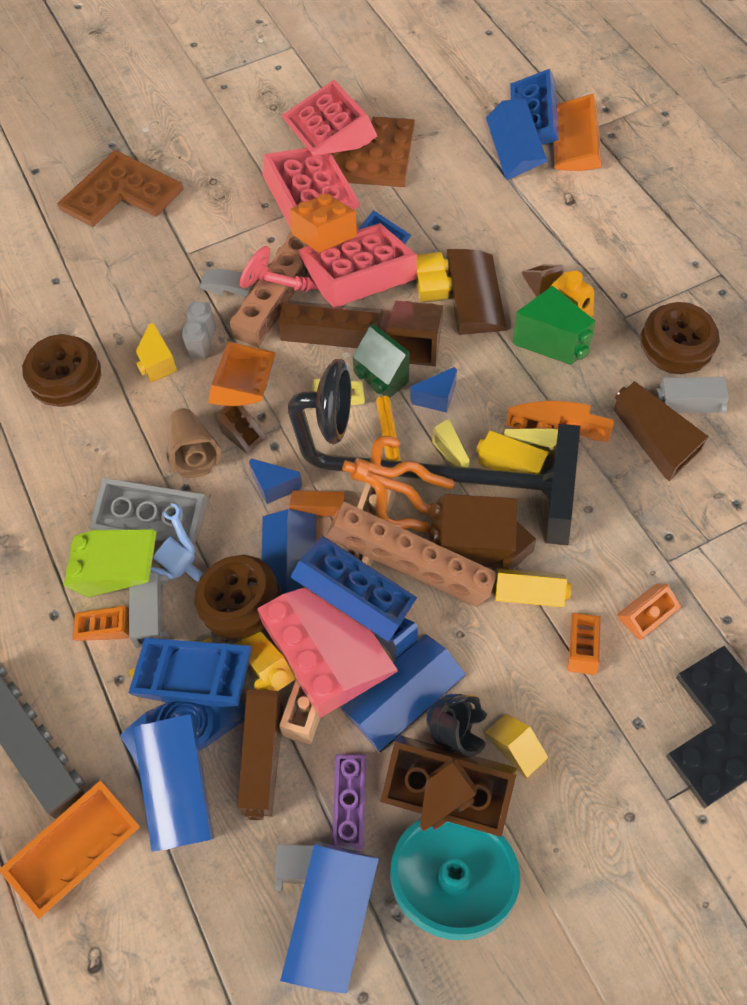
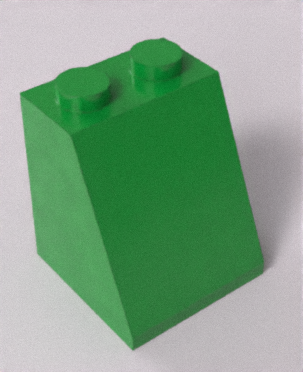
[512,286,596,365]

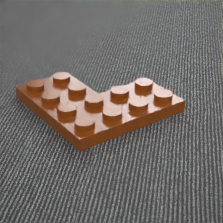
[331,116,415,187]
[57,150,184,227]

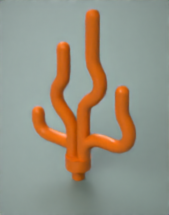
[342,435,455,533]

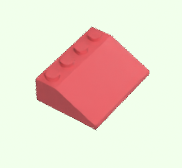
[281,80,377,156]
[262,148,360,228]
[298,223,417,308]
[258,587,398,718]

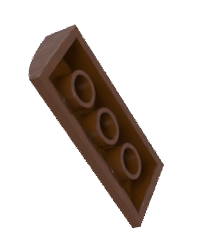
[447,249,507,335]

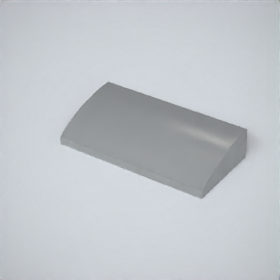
[89,478,209,545]

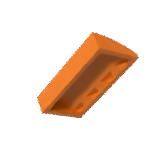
[553,93,602,171]
[208,341,276,406]
[0,780,140,919]

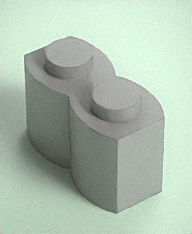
[182,302,216,359]

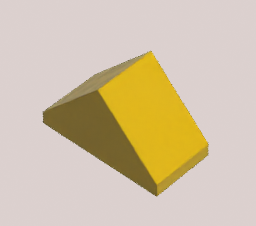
[484,714,548,779]

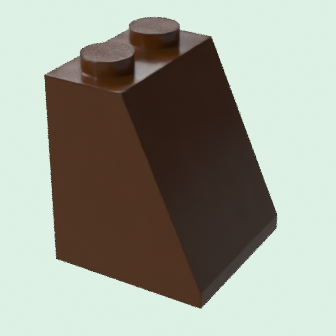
[387,300,443,367]
[428,494,517,568]

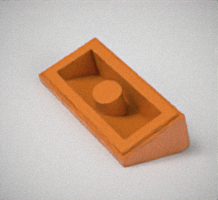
[289,490,345,516]
[617,584,681,640]

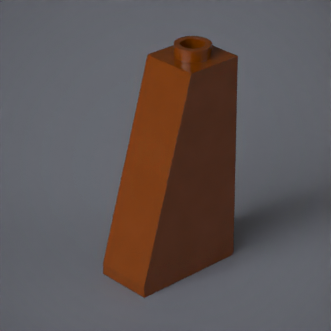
[614,381,709,481]
[238,689,284,821]

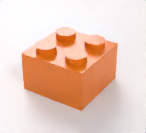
[289,193,357,253]

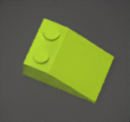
[63,529,157,598]

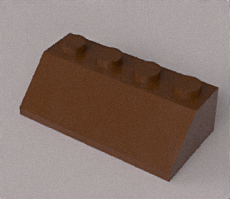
[278,301,383,348]
[380,735,517,837]

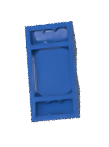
[128,638,253,707]
[120,699,246,766]

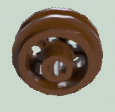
[640,302,720,375]
[22,334,102,407]
[194,555,282,640]

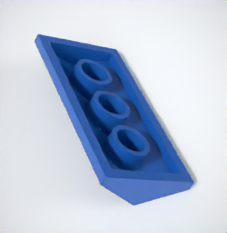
[486,99,548,181]
[261,509,316,595]
[341,634,466,752]

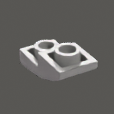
[199,269,251,297]

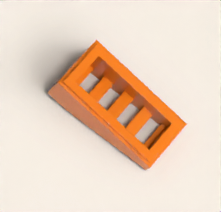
[73,605,129,641]
[568,613,601,675]

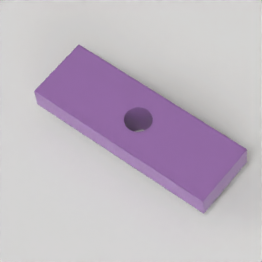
[332,754,366,850]

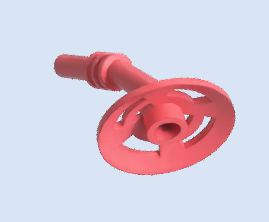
[240,246,319,292]

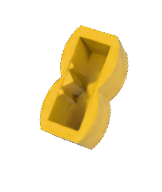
[416,252,453,302]

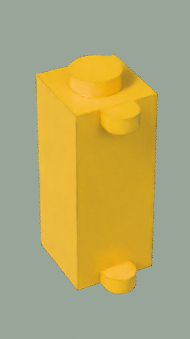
[476,430,550,474]
[495,568,571,607]
[234,632,296,691]

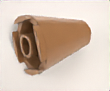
[169,408,222,478]

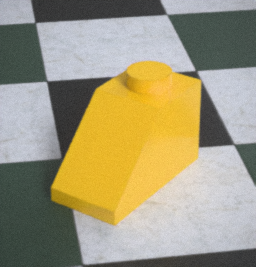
[136,323,177,383]

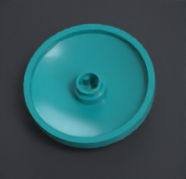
[390,819,521,940]

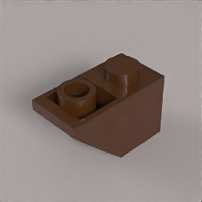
[420,757,477,832]

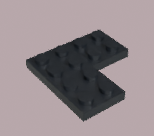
[666,645,747,809]

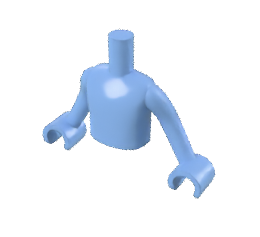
[151,503,204,582]

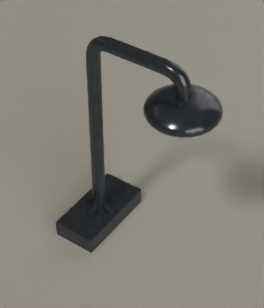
[288,359,580,546]

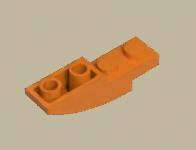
[506,401,615,442]

